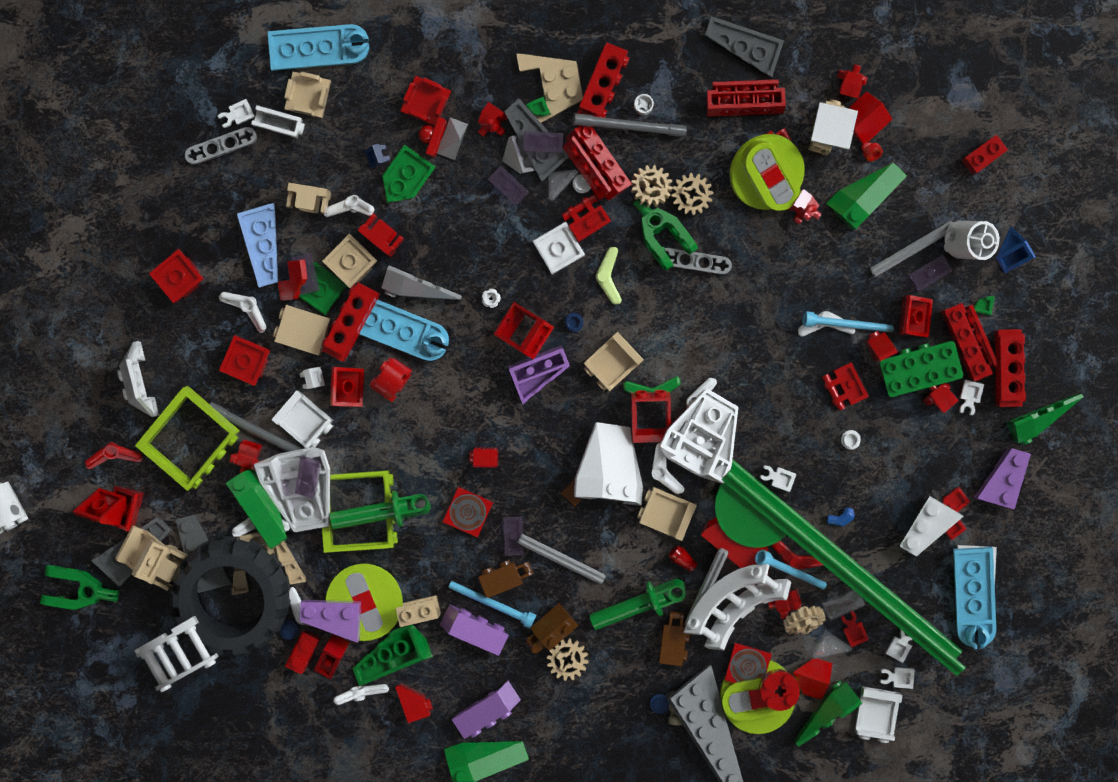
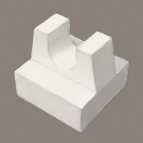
[300,367,325,389]

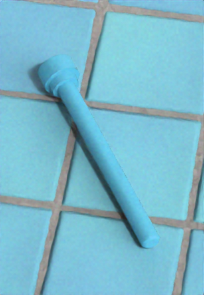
[802,311,894,333]
[755,550,827,589]
[448,581,536,629]

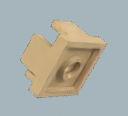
[285,72,331,118]
[286,183,331,214]
[323,234,377,288]
[146,544,188,591]

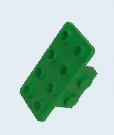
[880,341,963,397]

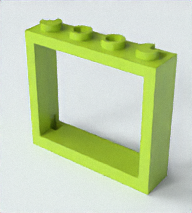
[135,386,240,491]
[322,470,398,553]

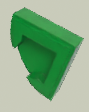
[526,97,551,117]
[974,296,995,315]

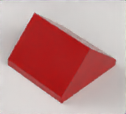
[848,91,892,144]
[899,295,933,338]
[330,367,364,407]
[112,486,144,531]
[73,488,127,526]

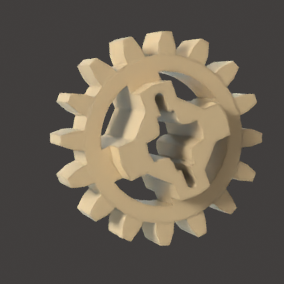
[631,165,673,207]
[671,173,713,215]
[783,606,826,635]
[547,638,588,681]

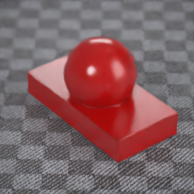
[419,117,447,158]

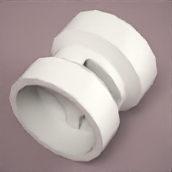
[634,94,654,116]

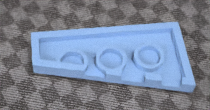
[237,203,278,288]

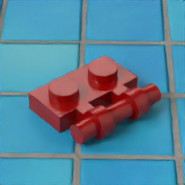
[561,194,611,242]
[822,362,869,411]

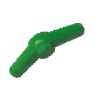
[623,376,681,403]

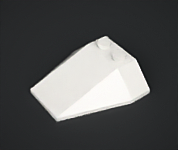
[118,341,159,417]
[659,389,738,484]
[574,422,643,506]
[254,447,330,532]

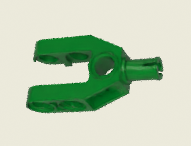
[633,198,698,271]
[40,565,119,610]

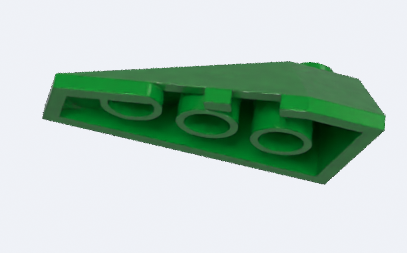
[826,163,907,230]
[1006,394,1083,446]
[226,469,287,550]
[353,624,433,686]
[794,680,863,747]
[444,741,529,782]

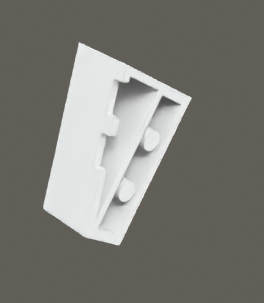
[900,496,963,556]

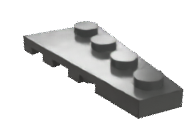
[705,16,784,78]
[504,98,569,181]
[176,515,233,593]
[92,517,172,587]

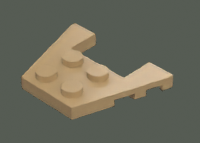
[517,54,583,123]
[231,531,306,595]

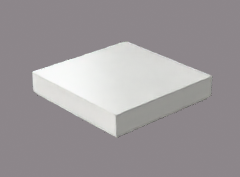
[811,102,858,150]
[533,222,585,274]

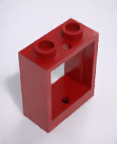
[494,302,554,360]
[631,390,671,443]

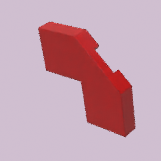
[278,259,307,300]
[942,487,970,540]

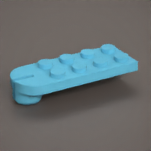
[268,24,369,71]
[348,299,449,361]
[953,547,996,649]

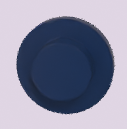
[564,313,584,332]
[279,620,299,639]
[650,694,669,714]

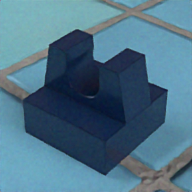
[365,144,390,168]

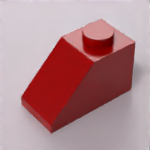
[865,331,898,362]
[314,634,350,679]
[395,683,433,723]

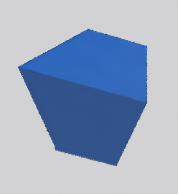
[996,226,1036,273]

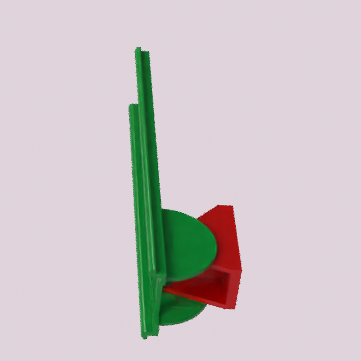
[701,459,966,676]

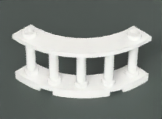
[684,564,791,650]
[134,616,218,692]

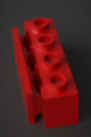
[577,42,630,118]
[706,80,786,117]
[562,126,632,201]
[321,282,380,362]
[941,303,998,381]
[995,329,1026,407]

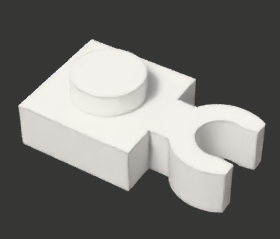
[218,99,255,128]
[959,380,984,415]
[760,466,796,492]
[885,629,912,663]
[880,667,915,689]

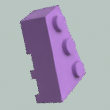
[508,345,570,404]
[973,448,1031,509]
[300,600,361,643]
[440,604,509,656]
[452,681,521,739]

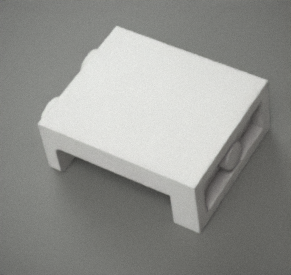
[272,391,334,449]
[854,686,902,743]

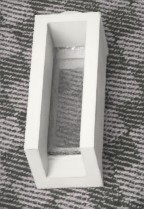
[252,106,305,139]

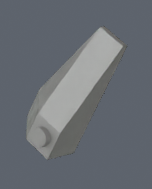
[382,266,462,300]

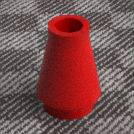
[668,545,698,572]

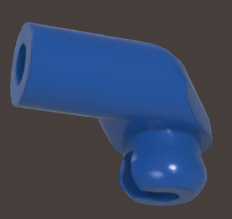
[827,508,855,526]

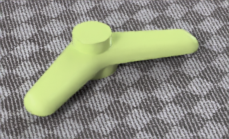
[596,247,622,304]

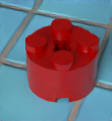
[370,357,413,402]
[759,669,800,711]

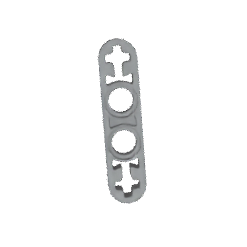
[185,127,257,165]
[665,248,732,274]

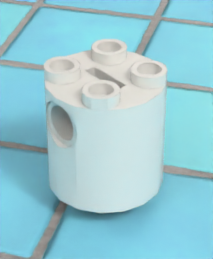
[944,221,999,260]
[0,482,28,534]

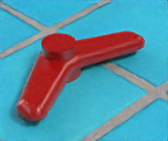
[85,442,142,469]
[771,540,823,570]

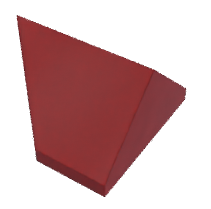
[793,657,833,700]

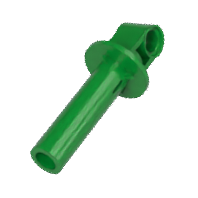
[330,491,431,530]
[590,579,685,630]

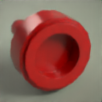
[861,143,883,162]

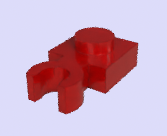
[840,610,869,647]

